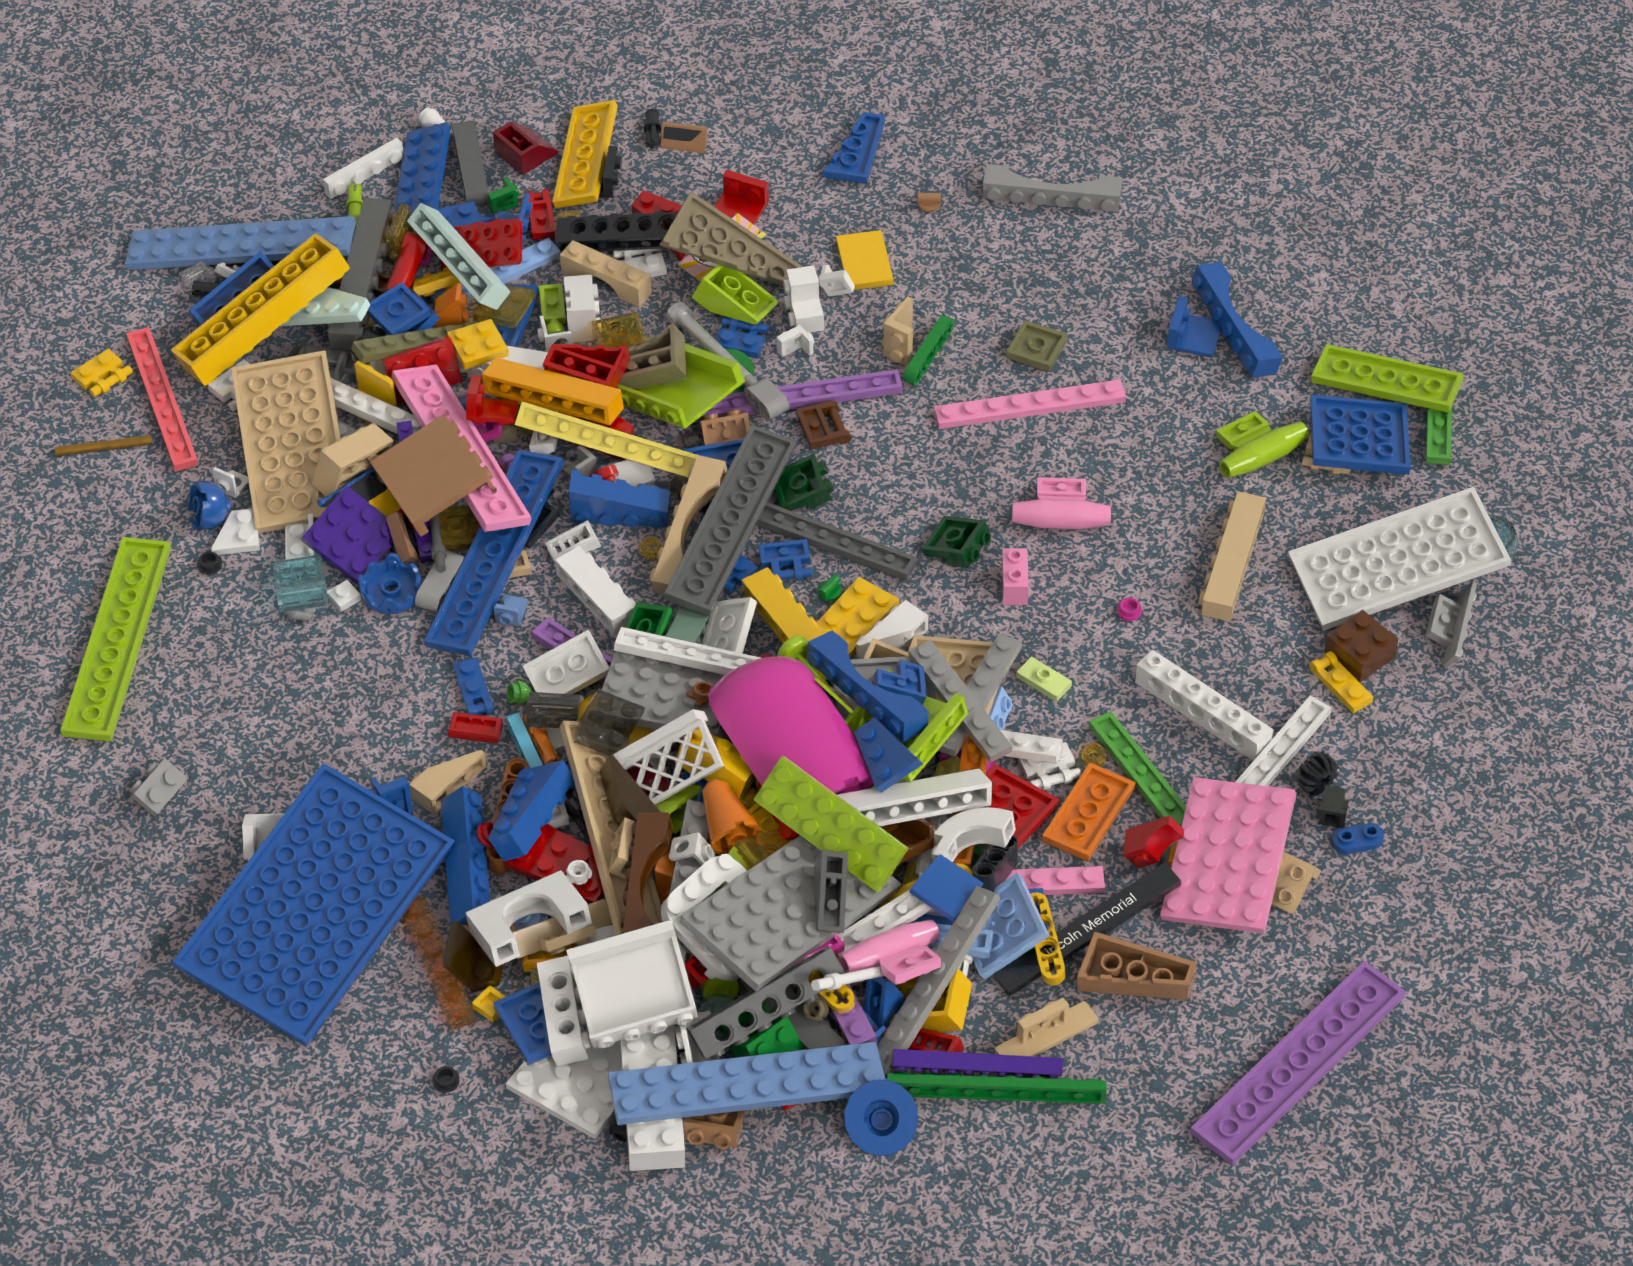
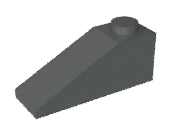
[813,850,848,933]

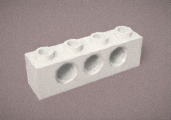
[537,955,591,1067]

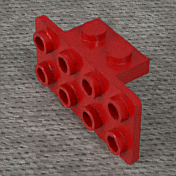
[441,218,522,271]

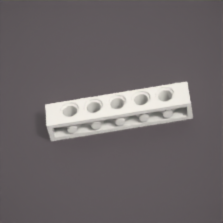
[1135,650,1273,761]

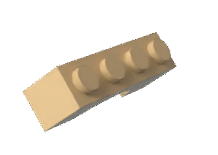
[560,240,652,307]

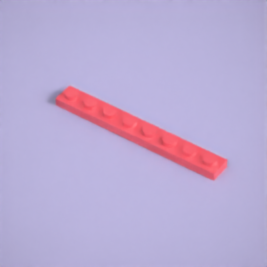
[126,327,198,472]

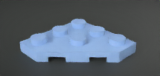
[971,873,1050,979]

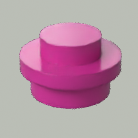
[1117,597,1142,621]

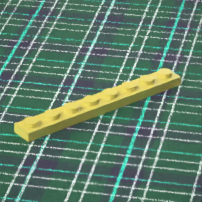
[515,402,697,478]

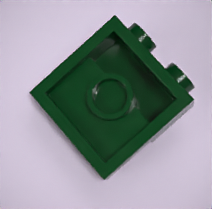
[775,454,834,511]
[921,516,991,568]

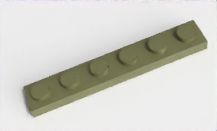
[351,321,477,363]

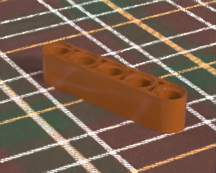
[486,758,529,874]

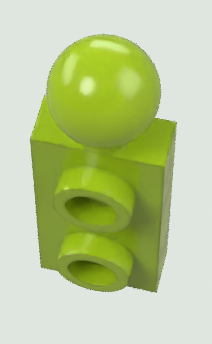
[539,284,566,335]

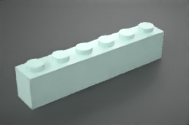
[407,203,510,310]

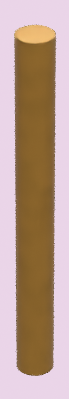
[55,435,153,456]

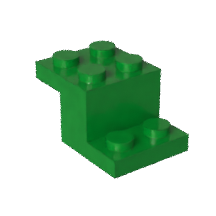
[718,989,805,1058]

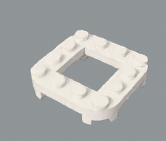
[661,854,747,982]

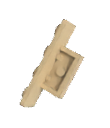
[512,899,612,959]
[995,998,1099,1057]

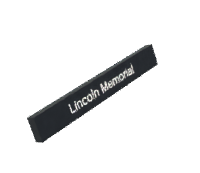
[993,863,1181,997]

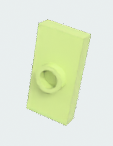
[1016,656,1072,702]

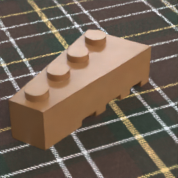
[1077,932,1197,1000]

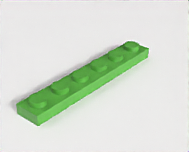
[1089,711,1186,827]

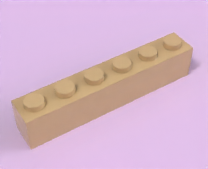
[1198,491,1266,622]

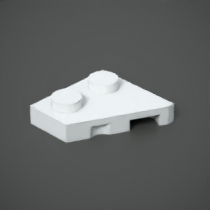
[212,508,260,555]

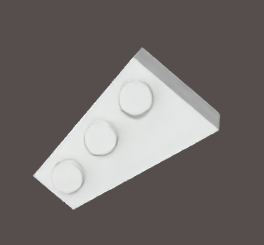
[564,274,601,342]

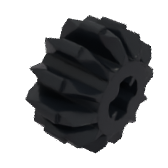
[1295,751,1339,795]

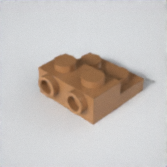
[683,1110,747,1150]

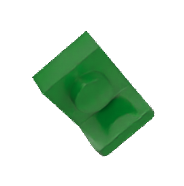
[488,177,519,214]

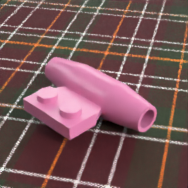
[1012,477,1111,529]
[838,920,941,985]

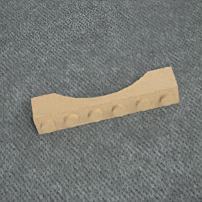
[650,455,728,594]

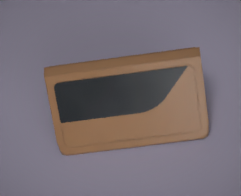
[661,121,708,153]
[386,512,420,563]

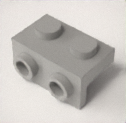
[127,758,188,816]

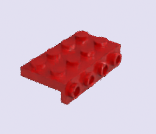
[505,824,605,904]

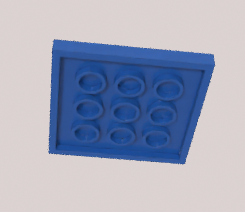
[1310,394,1411,475]

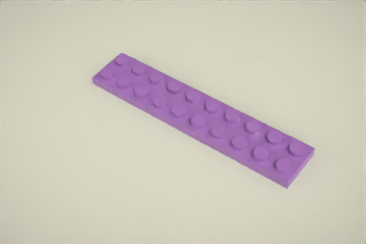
[1190,961,1406,1166]

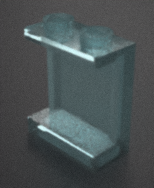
[272,555,329,613]

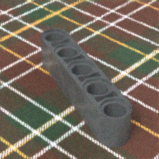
[452,120,489,205]

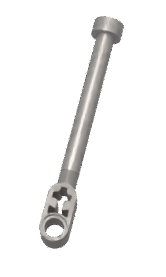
[667,302,789,421]

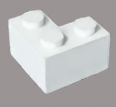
[783,266,824,332]

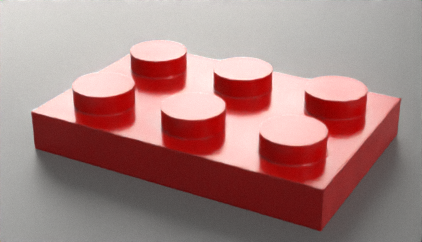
[382,336,463,405]

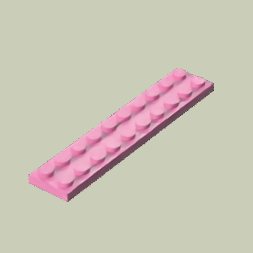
[391,365,531,532]

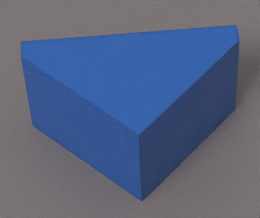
[864,977,906,1028]

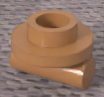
[918,193,941,212]

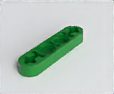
[904,315,954,386]

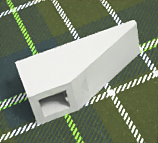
[856,600,928,659]

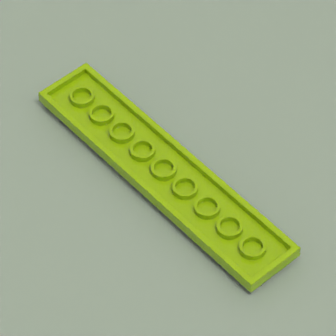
[61,537,171,742]

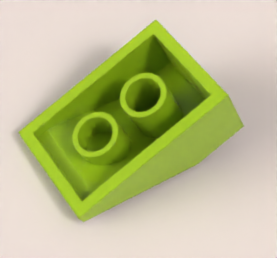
[692,265,780,325]

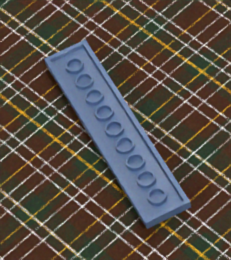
[125,216,356,270]
[608,1042,886,1125]

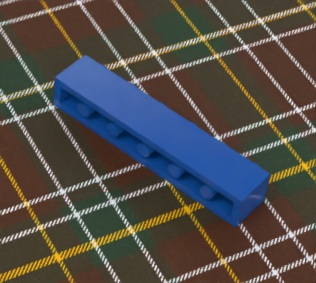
[441,786,490,925]

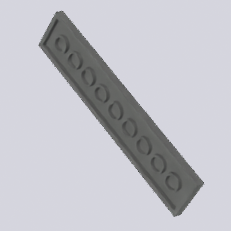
[663,425,797,617]

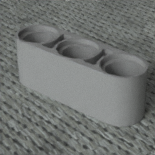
[415,551,465,613]

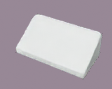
[601,459,655,487]

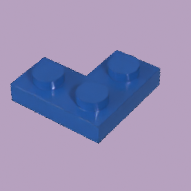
[873,660,926,705]

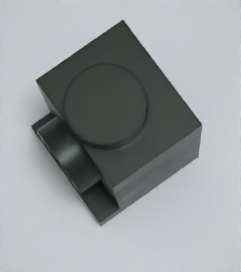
[1318,785,1349,828]

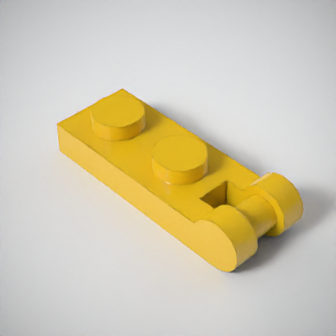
[1309,651,1373,713]

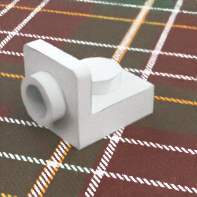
[818,264,855,296]

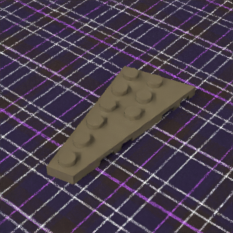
[659,192,803,286]

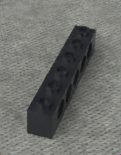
[555,210,679,253]

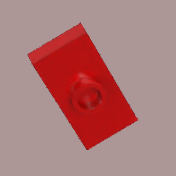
[448,712,504,744]

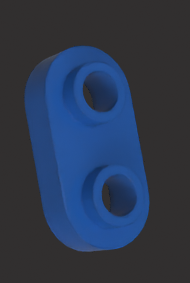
[1332,823,1384,854]

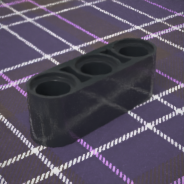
[972,835,1018,892]

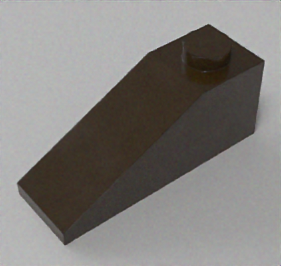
[599,754,660,826]

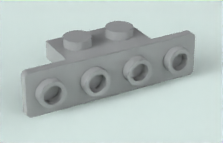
[1425,581,1477,668]

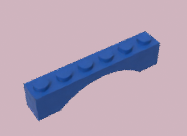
[1191,262,1283,378]
[807,630,929,742]

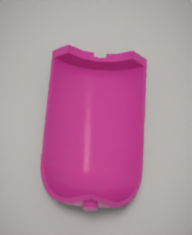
[708,656,874,795]

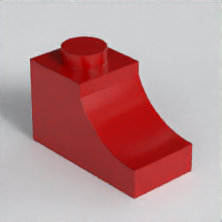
[1123,816,1184,868]

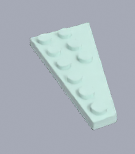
[280,287,370,326]

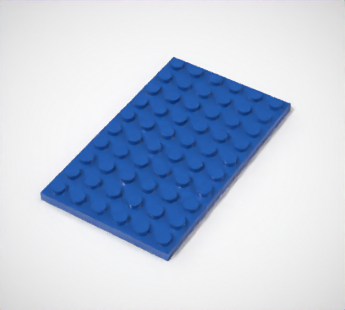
[172,763,455,1047]

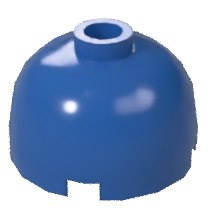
[188,481,231,530]

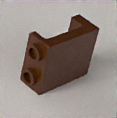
[881,818,934,864]

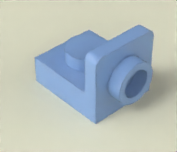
[494,594,528,626]

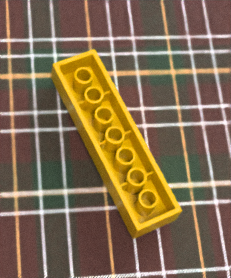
[171,233,350,386]

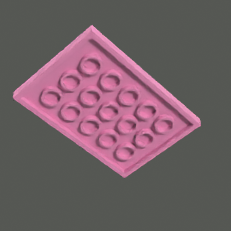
[1160,777,1296,934]

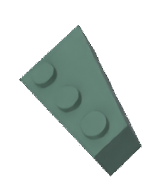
[665,606,709,645]

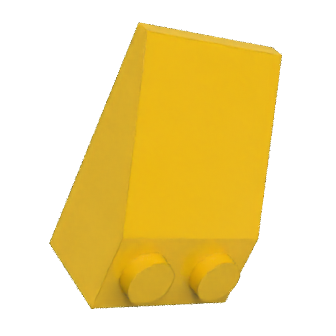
[887,968,972,1032]

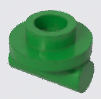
[817,574,842,601]

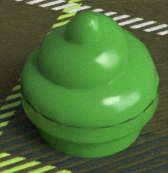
[507,680,534,706]

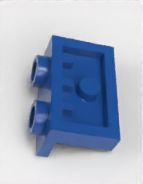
[369,776,414,816]

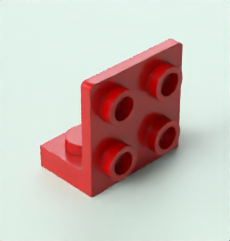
[714,170,769,225]
[466,375,519,425]

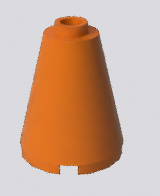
[702,779,761,855]

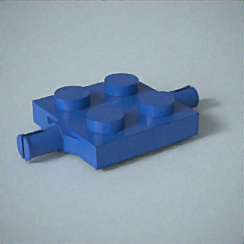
[438,201,496,227]

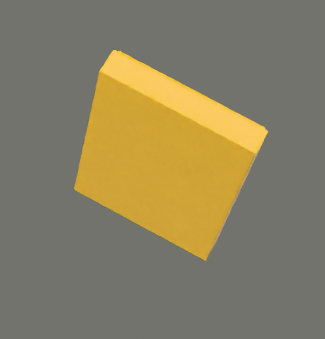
[836,230,893,290]

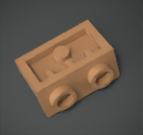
[698,409,750,445]

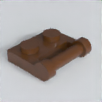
[796,401,852,449]

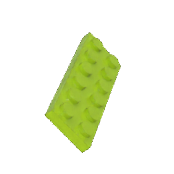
[1311,344,1464,413]
[754,756,909,892]

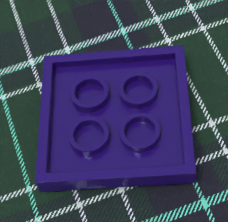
[301,485,394,585]

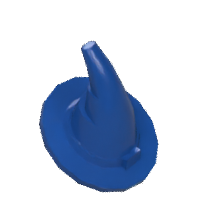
[845,1080,918,1156]

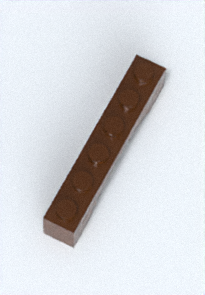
[620,812,673,934]

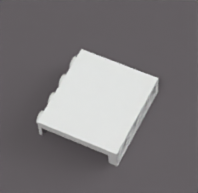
[567,920,699,1048]

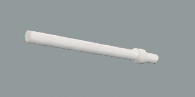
[811,966,884,991]

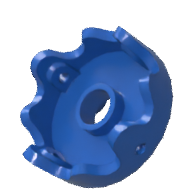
[359,553,422,615]

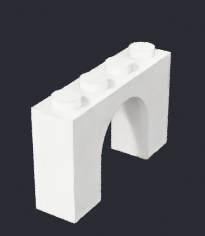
[466,870,592,967]

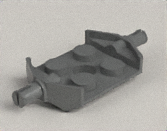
[269,344,357,385]

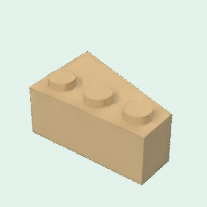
[312,423,394,497]

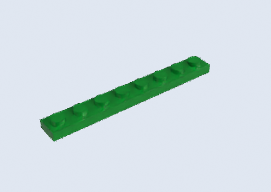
[887,1072,1107,1104]

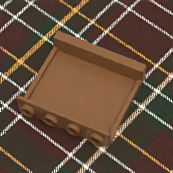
[370,414,495,537]

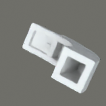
[931,807,1016,862]

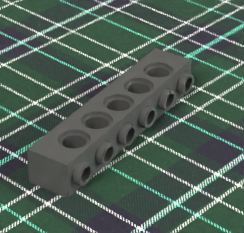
[686,946,845,1060]

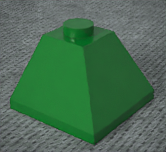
[626,602,672,636]

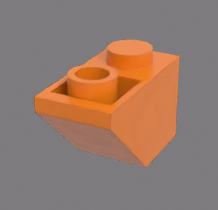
[434,283,469,328]

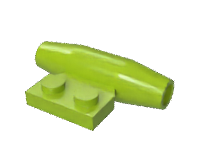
[1216,411,1309,478]

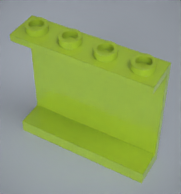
[617,343,745,429]
[845,670,968,783]

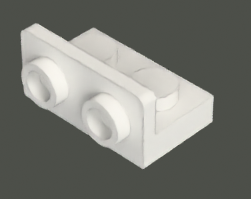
[285,514,320,567]

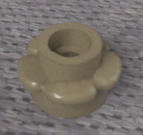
[803,995,829,1022]

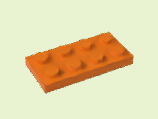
[1042,763,1136,862]

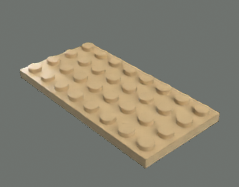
[231,350,341,533]

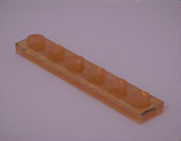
[403,895,477,1031]

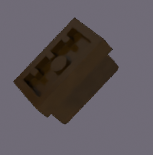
[443,920,503,992]

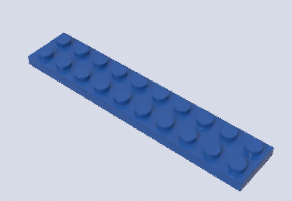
[424,450,564,656]

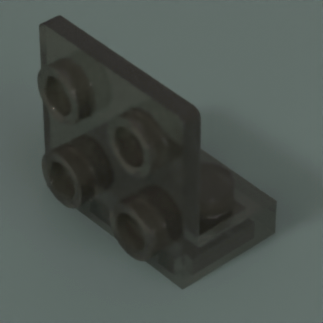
[575,689,645,756]
[526,692,580,729]

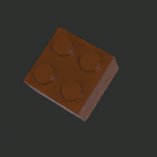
[1324,610,1398,683]

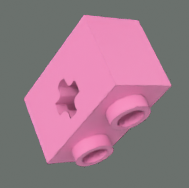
[1002,548,1029,605]

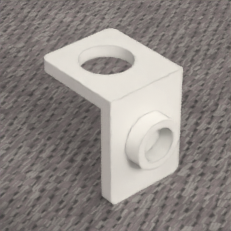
[537,316,573,352]
[212,467,249,498]
[669,832,716,866]

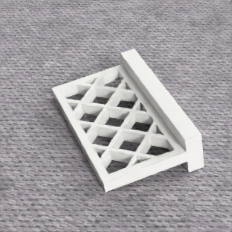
[613,709,724,805]

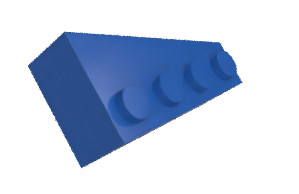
[569,469,671,528]
[488,760,575,861]

